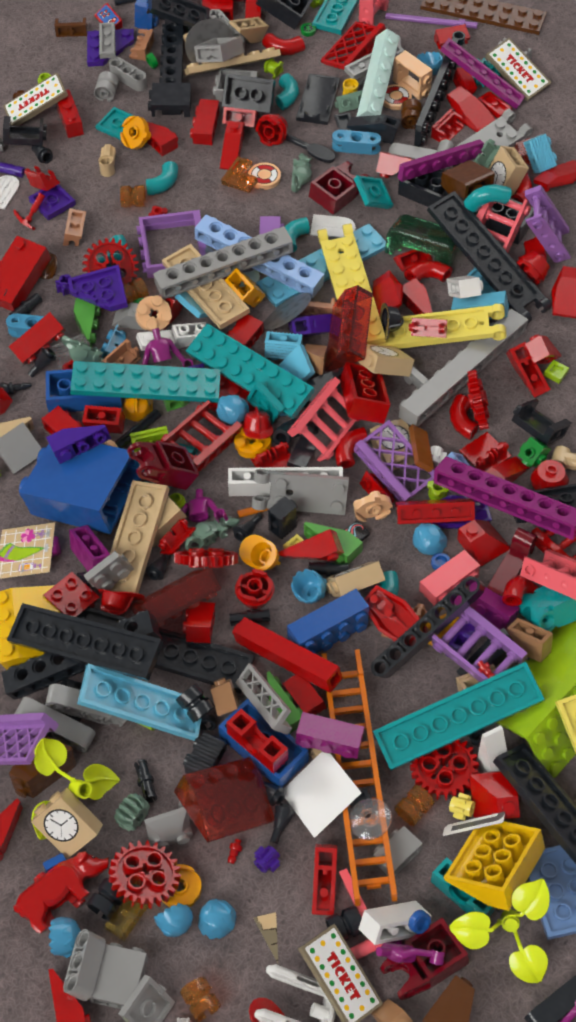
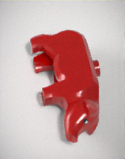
[14,851,109,934]

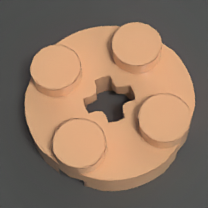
[135,295,172,331]
[353,491,393,522]

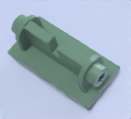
[335,90,363,113]
[474,139,500,168]

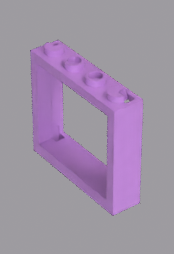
[137,210,206,278]

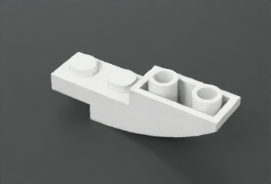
[136,322,207,351]

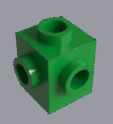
[518,437,551,468]

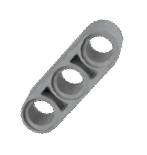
[109,57,147,91]
[63,929,106,1001]

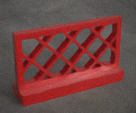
[320,21,386,75]

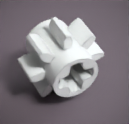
[430,446,447,469]

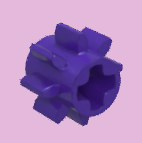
[55,274,72,296]
[254,845,280,873]

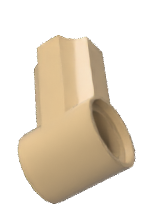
[98,144,116,177]
[551,446,576,471]

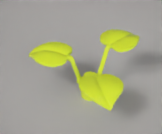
[31,738,120,840]
[449,878,550,983]

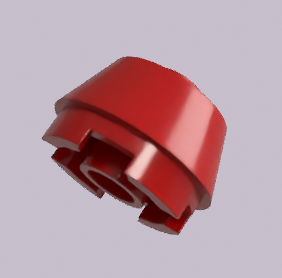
[255,114,288,146]
[516,251,550,286]
[531,460,569,490]
[235,569,275,609]

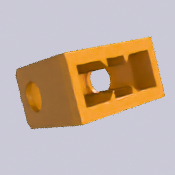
[224,268,265,308]

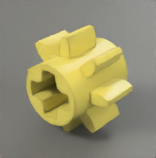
[449,792,475,821]

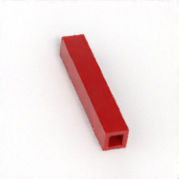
[232,617,343,693]

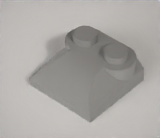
[144,806,193,850]

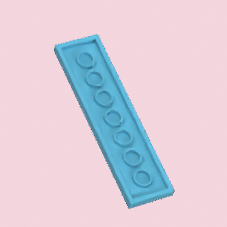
[256,224,389,307]

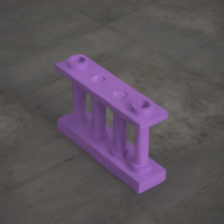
[525,185,571,263]
[432,606,527,682]

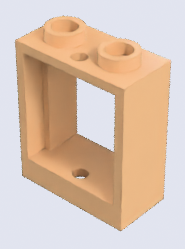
[393,50,433,100]

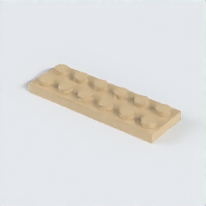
[183,47,281,76]
[162,244,250,330]
[109,480,170,593]

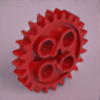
[82,238,139,289]
[467,369,490,430]
[174,548,238,568]
[410,739,479,801]
[108,840,181,909]

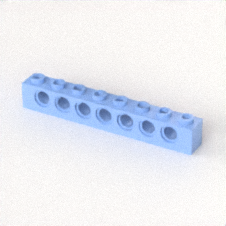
[195,215,324,299]

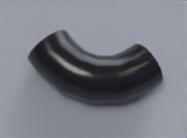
[273,417,319,445]

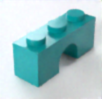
[431,857,496,917]

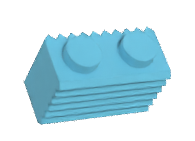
[523,134,557,174]
[265,331,303,360]

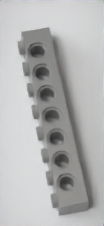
[153,226,293,299]

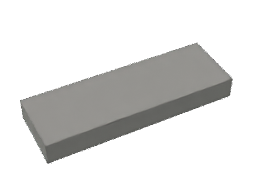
[99,22,116,59]

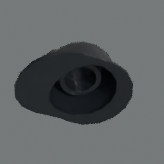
[380,303,404,340]

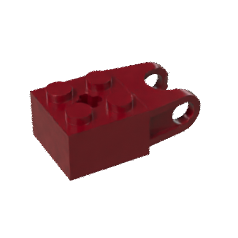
[309,161,370,215]
[127,440,199,490]
[380,917,469,1000]

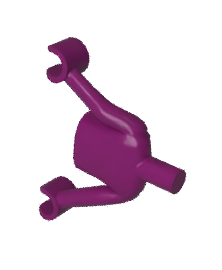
[142,328,193,367]
[171,489,228,533]
[376,940,445,965]

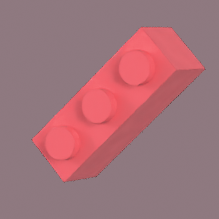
[419,550,480,606]

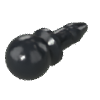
[0,382,32,395]

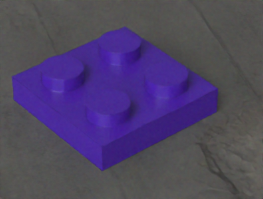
[29,184,76,221]

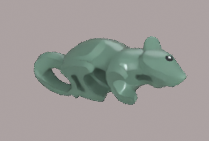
[291,153,312,193]
[61,335,104,363]
[185,516,240,550]

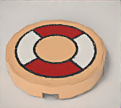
[383,84,412,110]
[248,163,281,190]

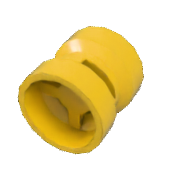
[342,78,359,95]

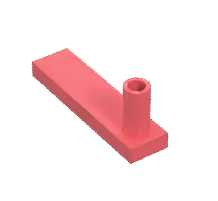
[339,868,382,960]

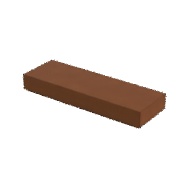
[409,424,434,473]

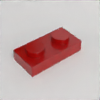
[478,91,512,118]

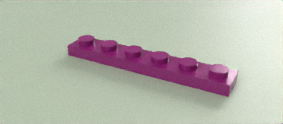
[440,38,525,109]
[398,139,484,182]

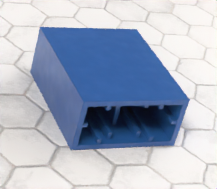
[19,444,141,534]

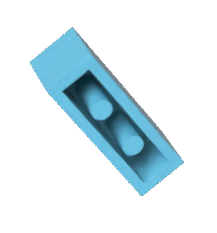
[451,291,509,319]

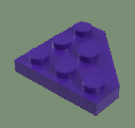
[87,29,134,67]
[68,264,128,312]

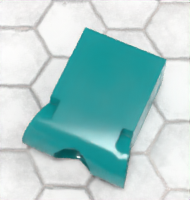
[518,586,576,632]

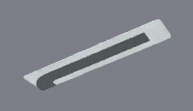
[443,812,505,836]

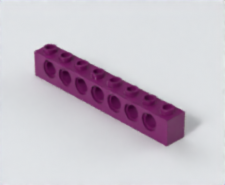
[434,456,576,540]

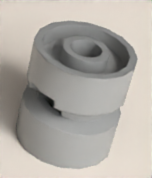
[94,71,119,102]

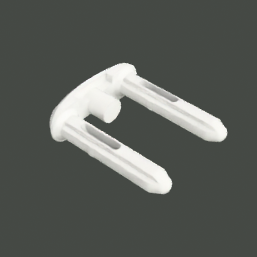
[254,964,336,1022]

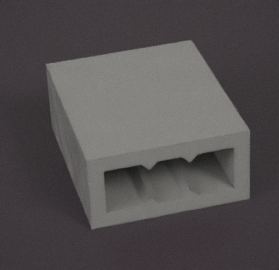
[89,942,148,1009]

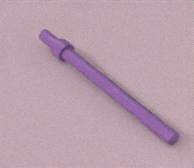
[385,13,478,29]

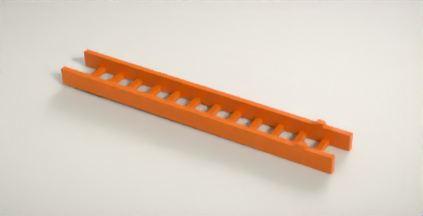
[321,649,397,906]

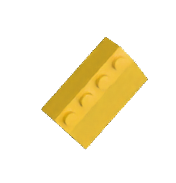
[0,585,61,670]
[444,821,545,911]

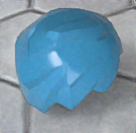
[417,51,443,76]
[216,395,249,425]
[412,523,448,556]
[291,569,327,604]
[198,899,237,939]
[154,903,193,937]
[48,917,81,958]

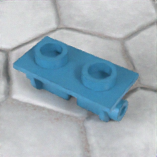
[100,324,126,357]

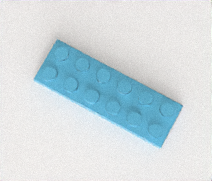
[77,663,202,741]

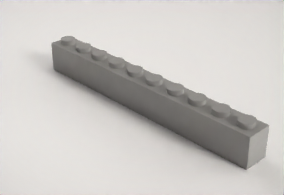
[398,309,528,427]

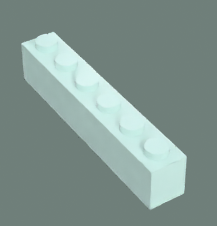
[356,29,400,117]

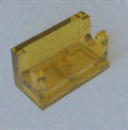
[104,900,148,941]

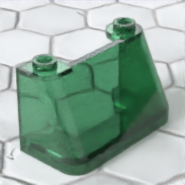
[385,214,459,267]

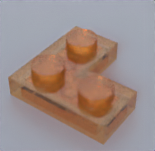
[221,157,258,193]

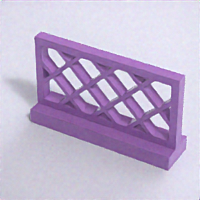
[354,420,435,502]
[0,713,59,765]

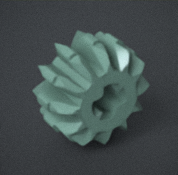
[114,793,150,831]

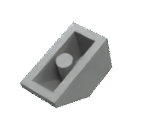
[112,302,150,331]

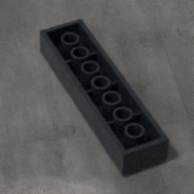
[398,170,534,244]

